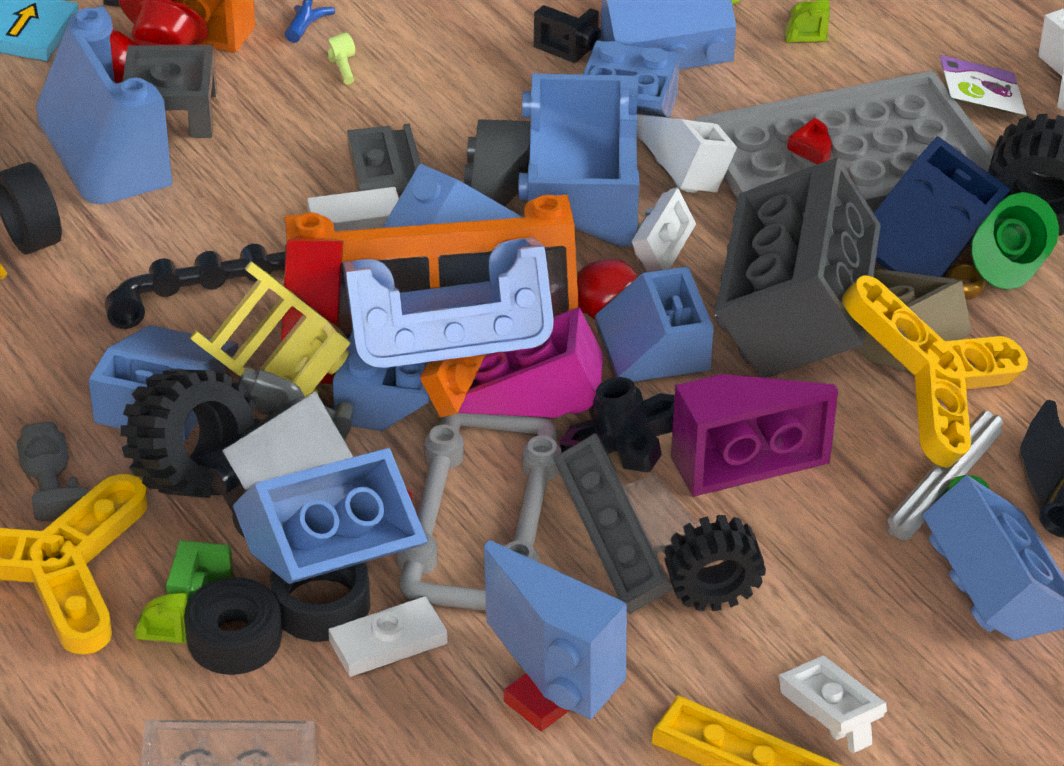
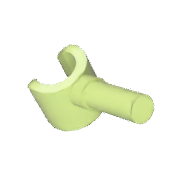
[328,33,355,85]

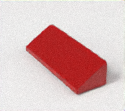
[281,236,343,384]

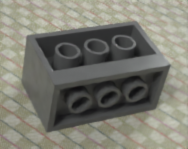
[714,157,881,378]

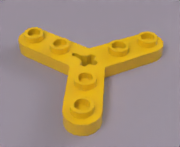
[0,474,148,655]

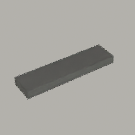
[553,433,673,614]

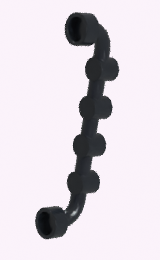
[105,244,346,329]

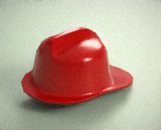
[118,0,208,46]

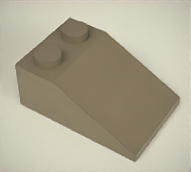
[854,268,972,371]

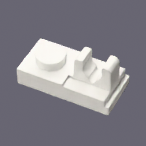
[631,187,696,272]
[779,655,887,753]

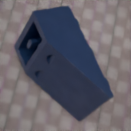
[874,136,1011,277]

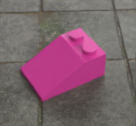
[458,307,603,418]

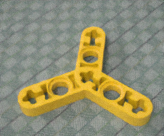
[842,276,1028,468]

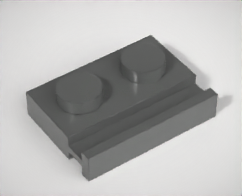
[347,123,420,193]

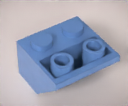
[583,40,680,118]
[595,267,714,382]
[333,330,430,431]

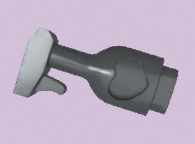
[238,367,354,441]
[17,422,89,522]

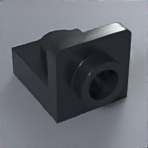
[533,5,601,63]

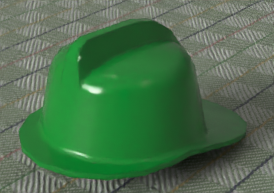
[971,192,1059,290]

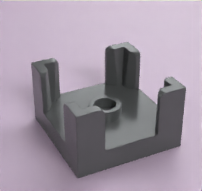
[123,45,217,138]

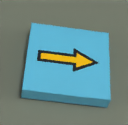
[0,0,79,61]

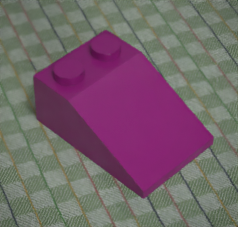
[671,374,838,497]

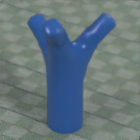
[285,0,335,43]

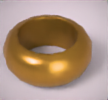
[944,264,986,299]

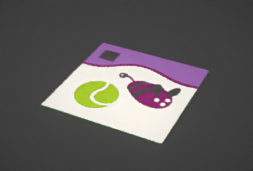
[940,55,1027,116]

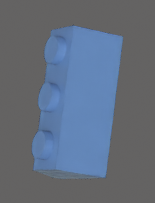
[600,0,736,70]
[233,448,428,584]
[922,475,1064,641]

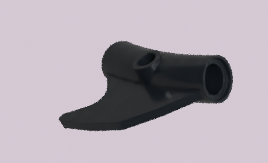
[1019,400,1064,538]

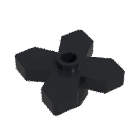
[559,377,674,472]

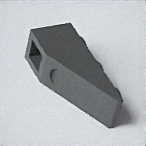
[464,119,531,207]

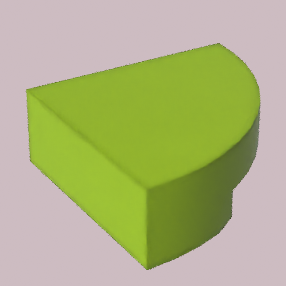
[784,0,830,43]
[135,593,188,643]

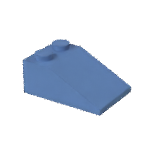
[382,164,521,287]
[484,540,627,720]

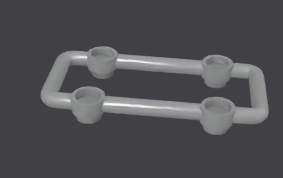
[396,413,561,611]

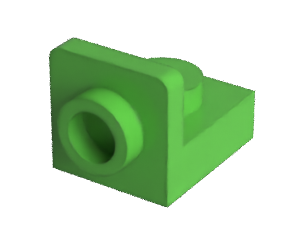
[166,540,234,602]

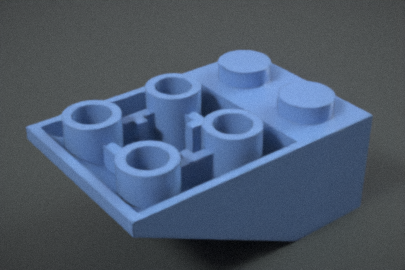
[88,325,238,442]

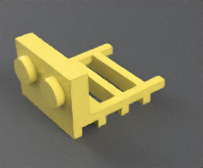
[190,261,351,395]

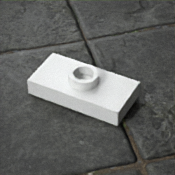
[329,596,447,677]

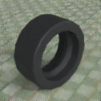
[0,162,62,255]
[270,563,371,642]

